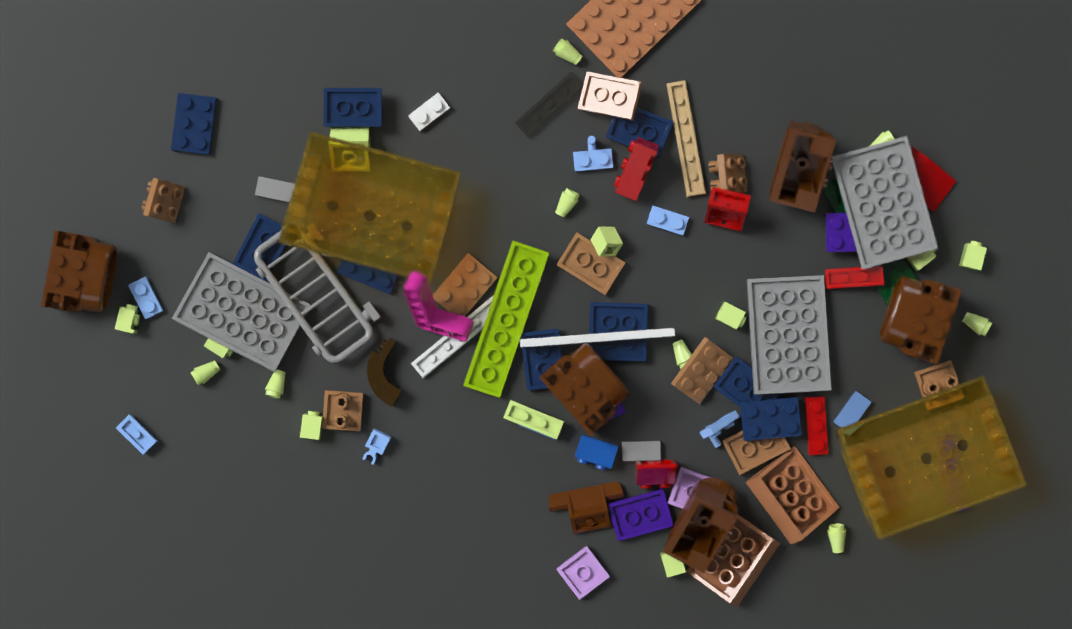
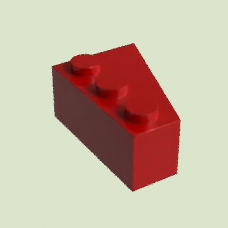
[613,137,659,201]

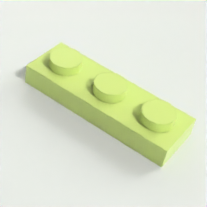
[503,400,564,439]

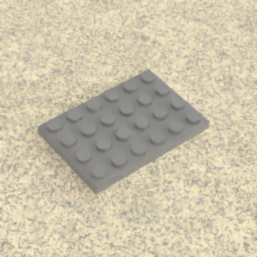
[831,136,938,269]
[172,252,311,373]
[747,275,831,395]

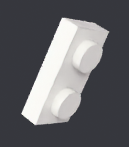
[408,93,450,131]

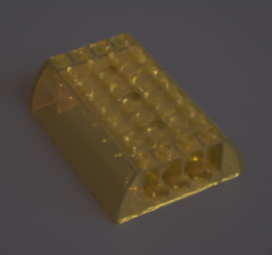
[278,131,461,284]
[836,375,1027,540]

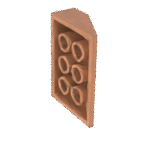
[746,446,840,544]
[686,514,780,607]

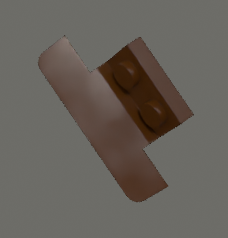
[548,481,624,534]

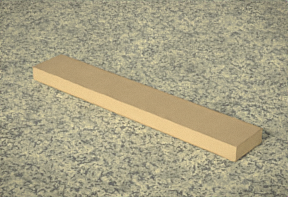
[666,80,706,197]

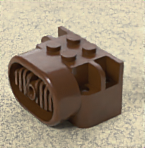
[769,120,836,212]
[41,230,117,313]
[879,276,962,364]
[539,343,630,436]
[663,477,738,573]

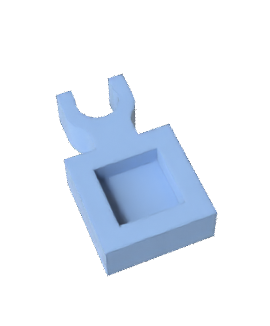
[362,428,391,465]

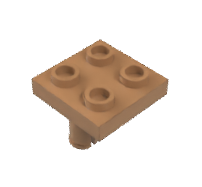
[708,154,748,193]
[142,178,185,223]
[914,360,963,409]
[322,390,364,431]

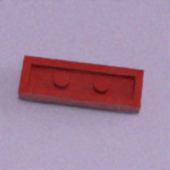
[825,265,885,289]
[805,396,828,455]

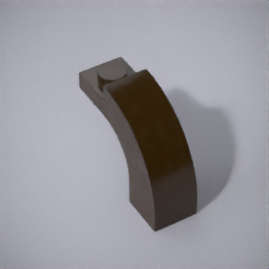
[367,338,403,407]

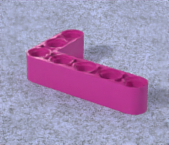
[403,272,474,341]

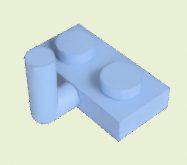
[573,136,613,172]
[700,410,739,448]

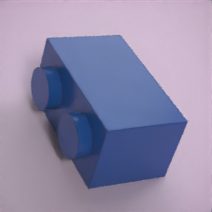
[574,434,618,471]

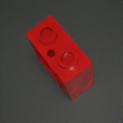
[704,187,750,232]

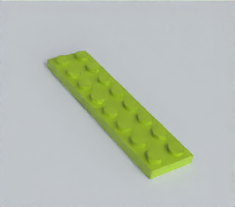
[463,240,549,398]

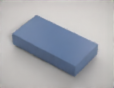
[833,391,871,433]

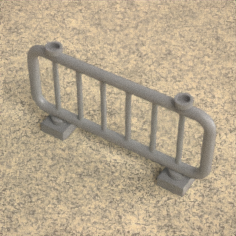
[254,224,380,363]

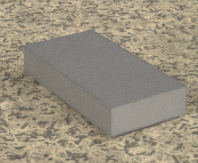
[255,176,297,203]
[622,441,661,461]

